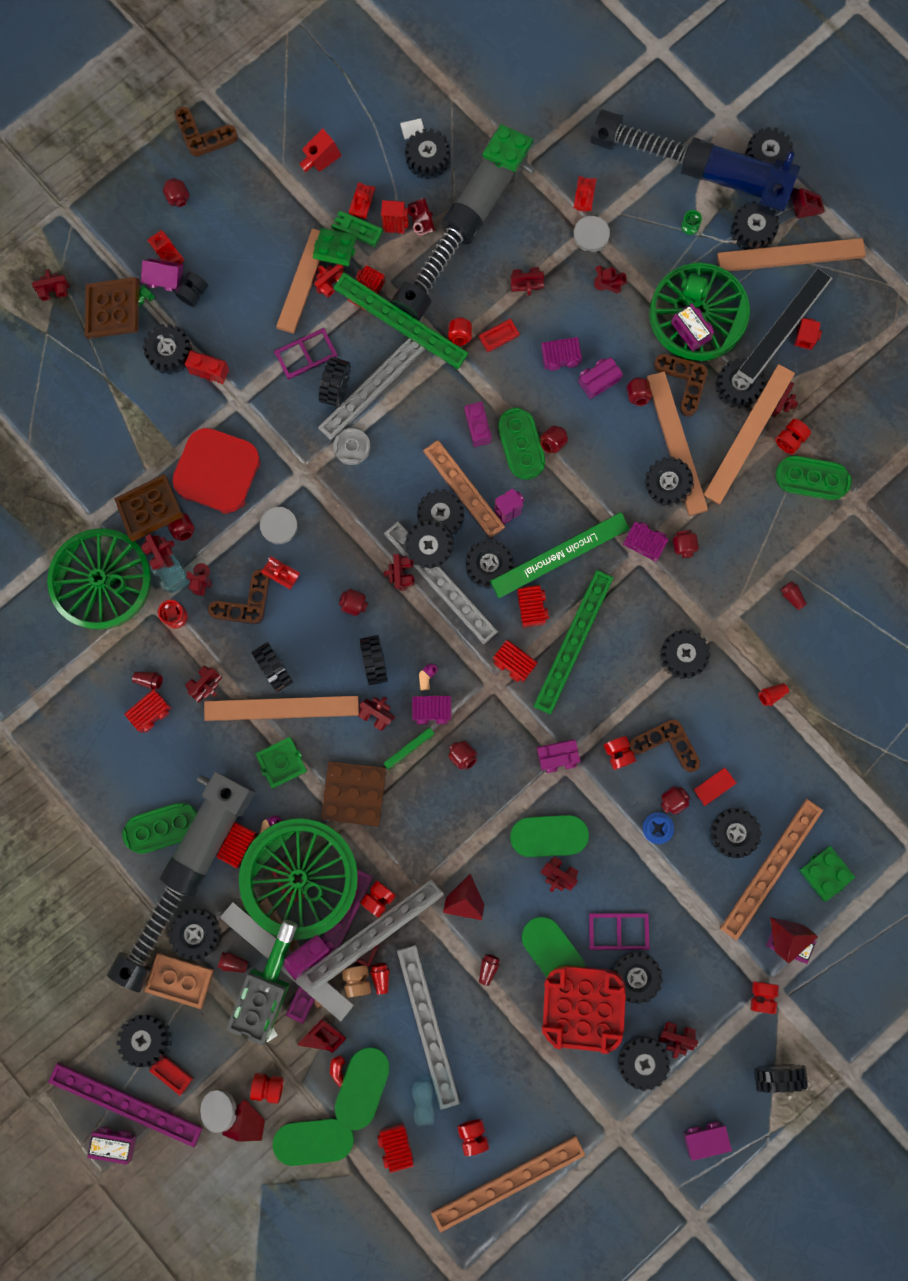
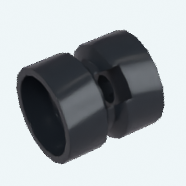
[175,272,209,307]

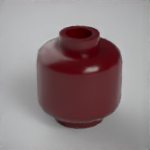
[163,178,190,208]
[626,377,652,406]
[540,425,568,453]
[167,513,195,541]
[673,530,699,559]
[338,589,368,616]
[448,741,477,770]
[660,786,691,815]

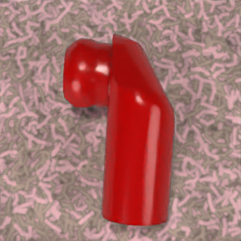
[329,1055,345,1088]

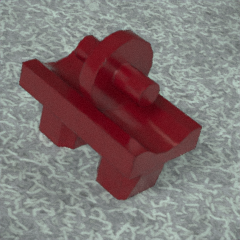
[407,198,436,237]
[594,266,627,294]
[511,267,544,296]
[32,269,70,301]
[771,381,798,417]
[141,534,175,570]
[383,554,415,591]
[186,563,212,596]
[185,666,223,703]
[358,696,396,731]
[540,857,578,892]
[658,1022,699,1059]

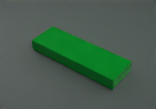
[384,728,435,770]

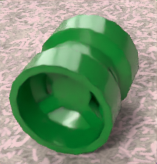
[681,210,702,235]

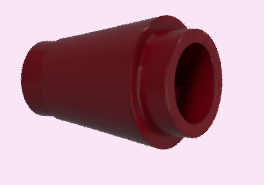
[780,581,807,610]
[132,672,163,690]
[217,952,248,973]
[478,954,500,986]

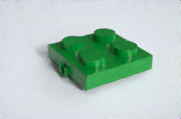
[483,124,533,172]
[313,228,357,266]
[255,737,308,789]
[799,846,856,902]

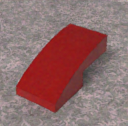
[147,230,184,264]

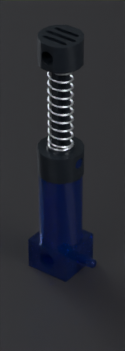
[591,109,801,212]

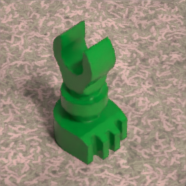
[139,285,155,307]

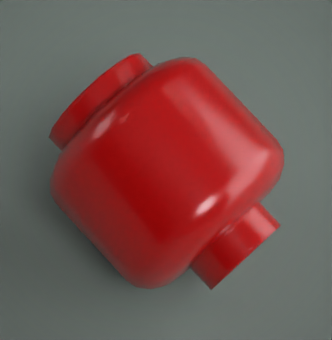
[448,317,472,346]

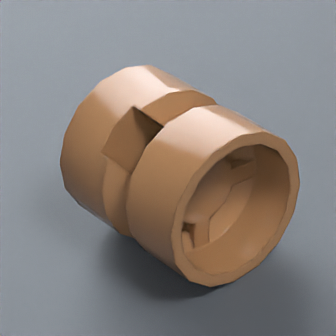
[342,965,371,998]

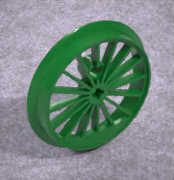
[239,819,358,940]

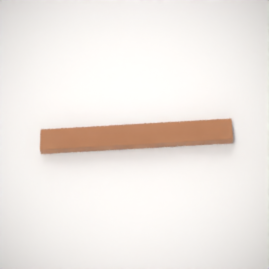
[717,238,866,272]
[704,364,795,505]
[646,371,708,516]
[204,696,359,721]
[719,799,823,941]
[431,1135,586,1233]

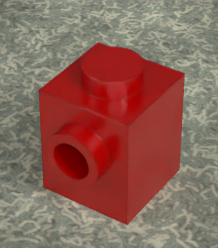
[794,318,822,350]

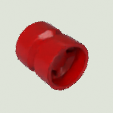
[775,419,811,455]
[158,600,188,629]
[603,736,637,770]
[359,880,396,918]
[750,981,780,1014]
[250,1072,284,1104]
[457,1119,490,1156]

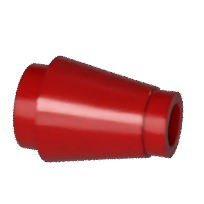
[758,683,789,706]
[370,963,389,994]

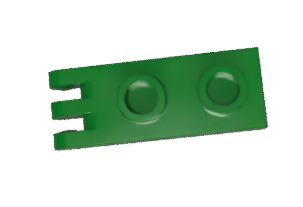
[331,211,383,247]

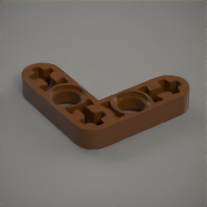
[175,107,238,157]
[654,354,707,417]
[208,569,270,624]
[629,720,700,773]

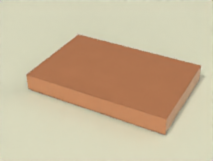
[144,952,214,1009]

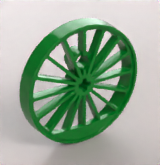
[649,263,750,361]
[47,528,151,630]

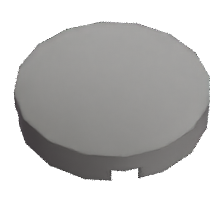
[574,216,610,252]
[333,428,371,465]
[260,507,298,544]
[200,1090,237,1133]

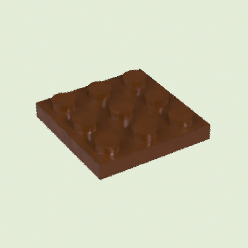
[85,277,139,339]
[114,474,184,542]
[321,761,387,827]

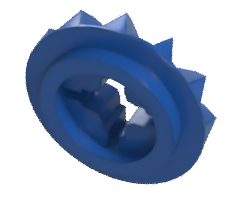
[642,813,674,844]

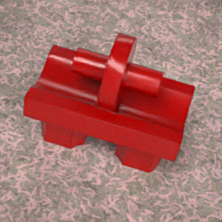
[573,176,596,212]
[349,182,376,219]
[314,264,344,298]
[261,556,300,590]

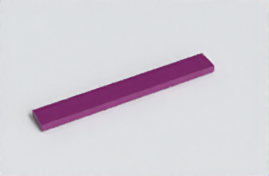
[285,869,373,1024]
[48,1062,203,1148]

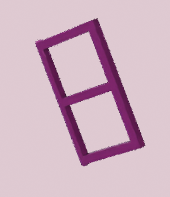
[274,328,338,380]
[589,913,650,950]

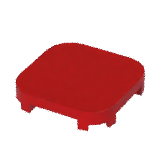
[172,428,261,514]
[542,965,626,1054]

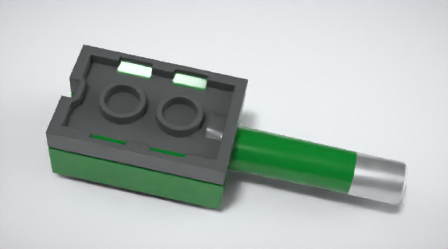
[226,920,297,1046]

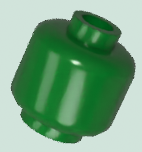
[681,273,710,301]

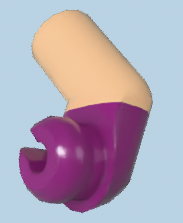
[419,664,438,691]
[259,815,282,834]

